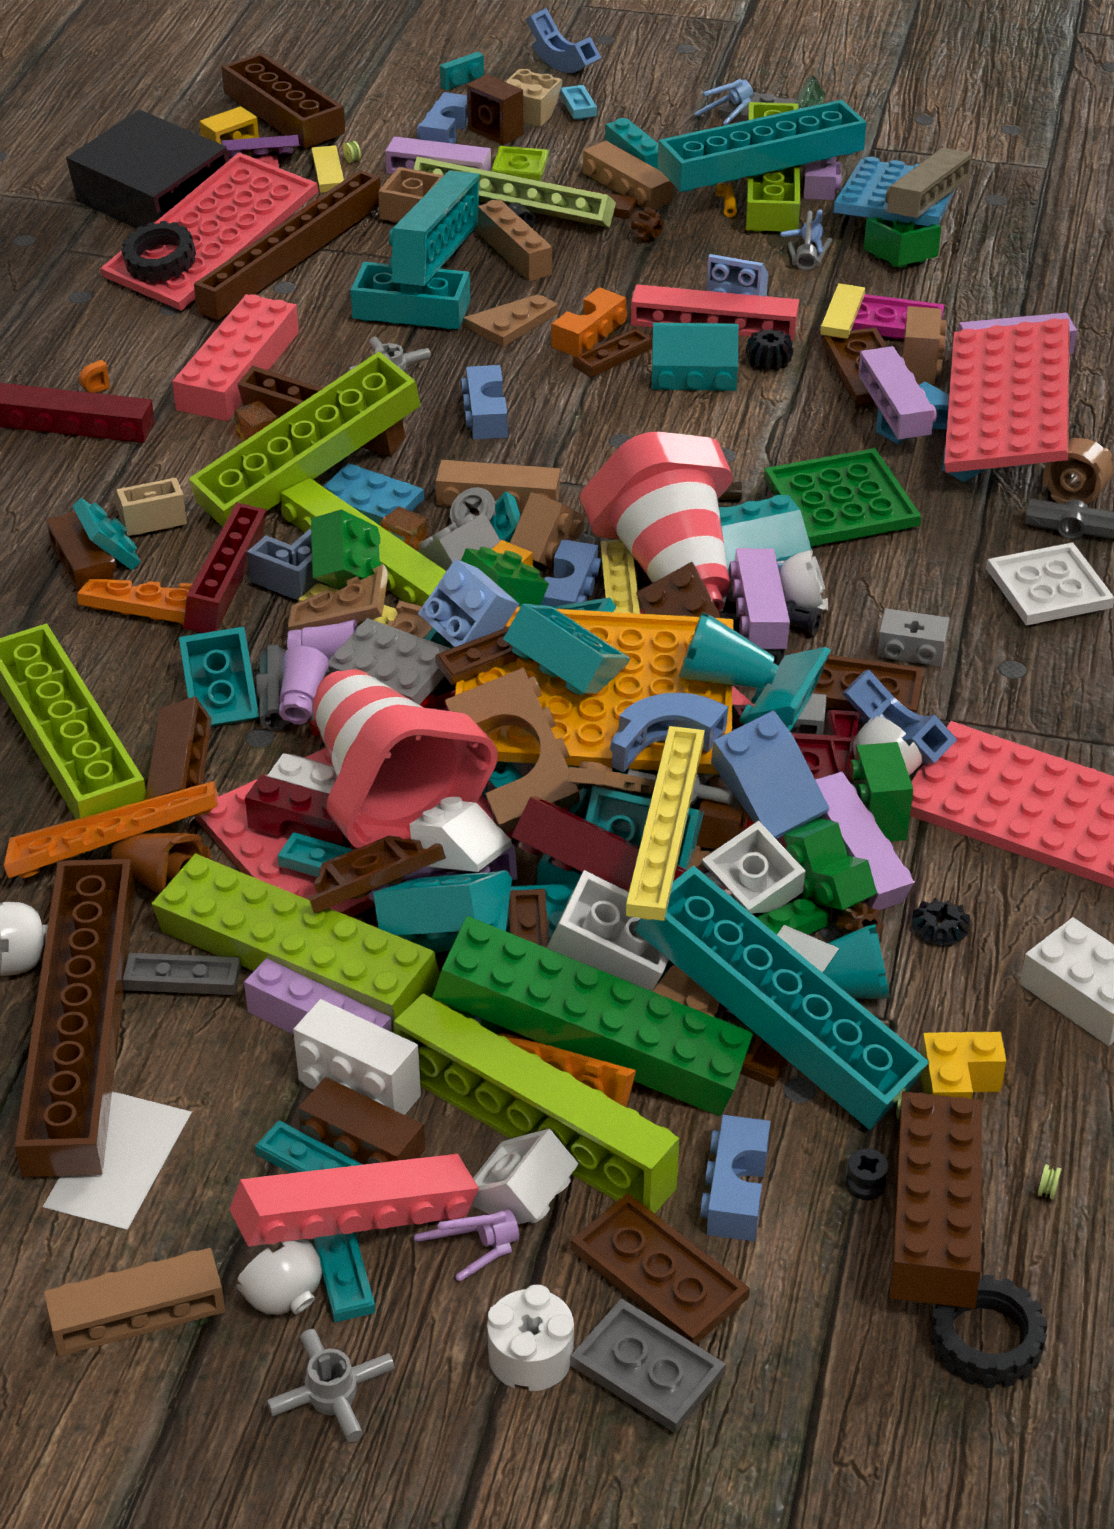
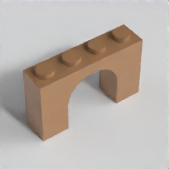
[445,667,584,833]

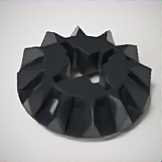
[911,898,970,945]

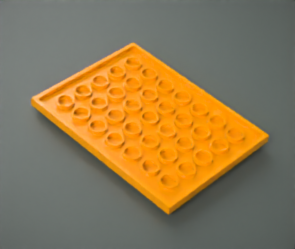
[455,607,733,774]

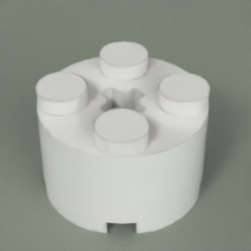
[487,1285,574,1391]

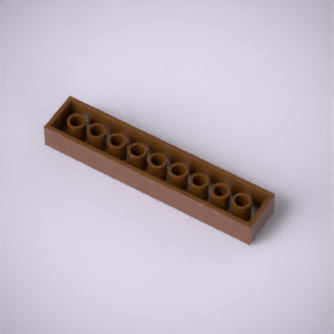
[15,859,136,1177]

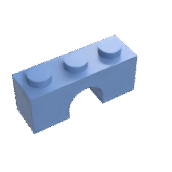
[417,92,468,144]
[461,365,508,439]
[541,539,602,607]
[700,1115,770,1241]

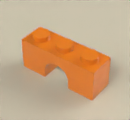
[551,287,627,356]

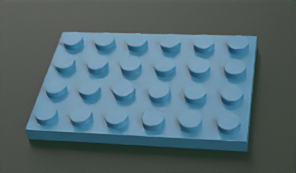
[833,157,956,226]

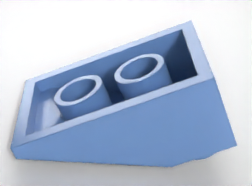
[711,710,830,839]

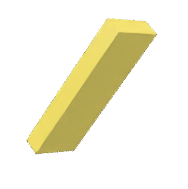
[312,146,344,193]
[821,283,865,339]

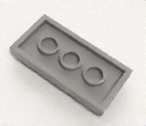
[328,618,451,705]

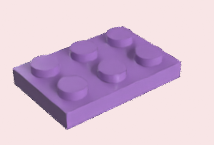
[221,135,299,158]

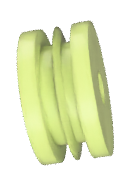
[343,141,361,163]
[1038,1164,1061,1200]

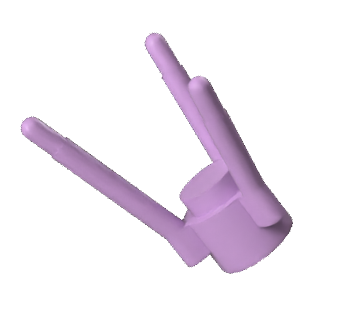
[413,1209,519,1281]

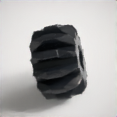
[746,329,794,372]

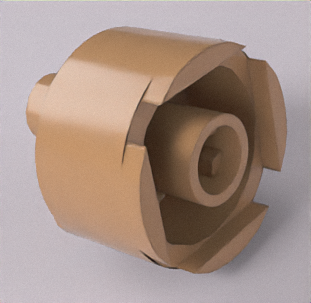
[1043,438,1113,504]

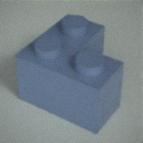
[247,529,322,601]

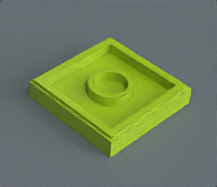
[491,146,549,181]

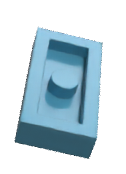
[560,85,597,120]

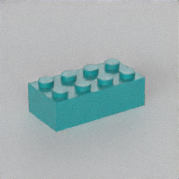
[350,261,470,330]

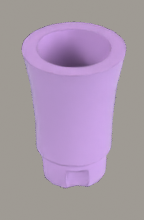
[287,619,358,661]
[279,646,329,724]

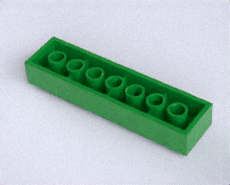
[432,916,753,1117]

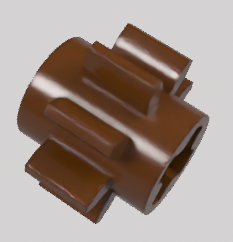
[631,207,663,242]
[835,902,883,938]

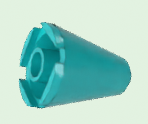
[679,612,778,689]
[823,924,890,999]

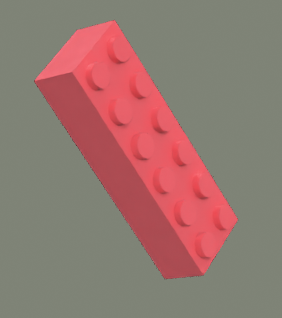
[172,294,299,421]

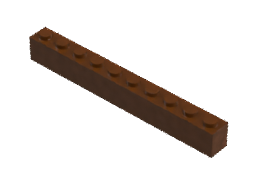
[194,170,381,320]

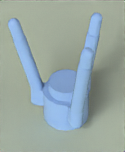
[694,79,754,125]
[781,209,823,254]

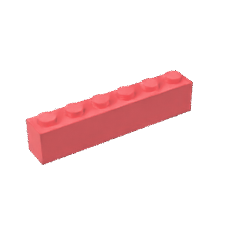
[631,284,799,341]
[229,1154,479,1246]

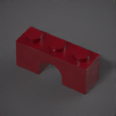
[245,775,351,848]

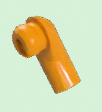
[716,182,737,217]

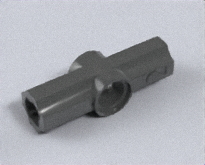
[1025,499,1114,540]
[257,644,289,731]

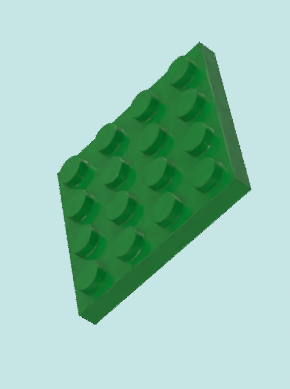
[764,448,921,546]

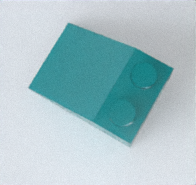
[179,627,260,727]

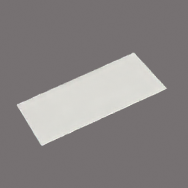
[43,1092,192,1230]

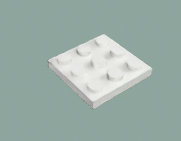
[986,542,1114,625]

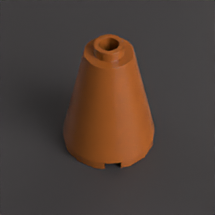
[111,833,211,895]

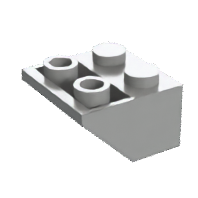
[418,513,501,571]

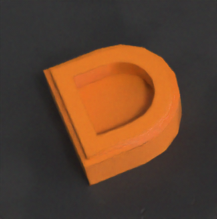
[79,360,110,393]

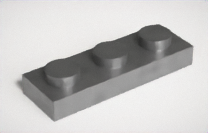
[123,953,241,995]

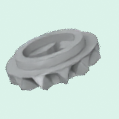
[450,487,497,523]

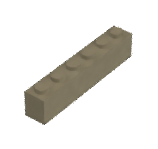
[885,147,972,218]

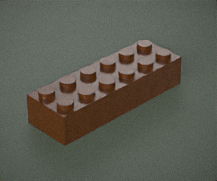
[221,52,345,148]
[889,1091,982,1308]

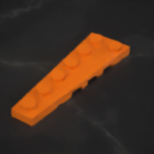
[4,781,218,878]

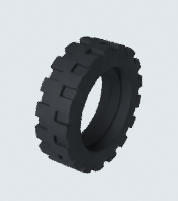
[121,221,196,283]
[930,1275,1047,1388]

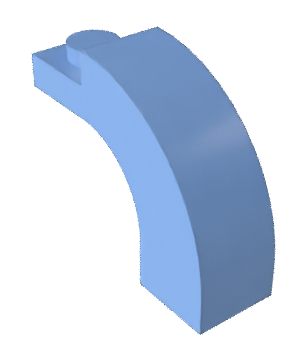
[525,8,601,73]
[842,670,957,764]
[610,693,728,772]

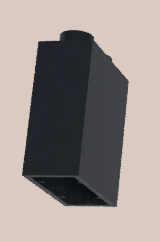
[66,109,229,229]

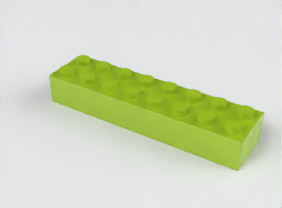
[746,102,800,233]
[189,351,421,527]
[0,623,146,819]
[151,854,440,1031]
[394,993,680,1213]

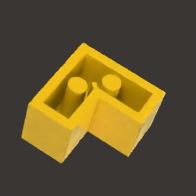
[920,1032,1006,1099]

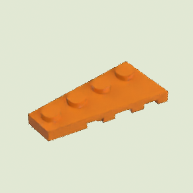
[77,579,193,625]
[498,1032,636,1108]

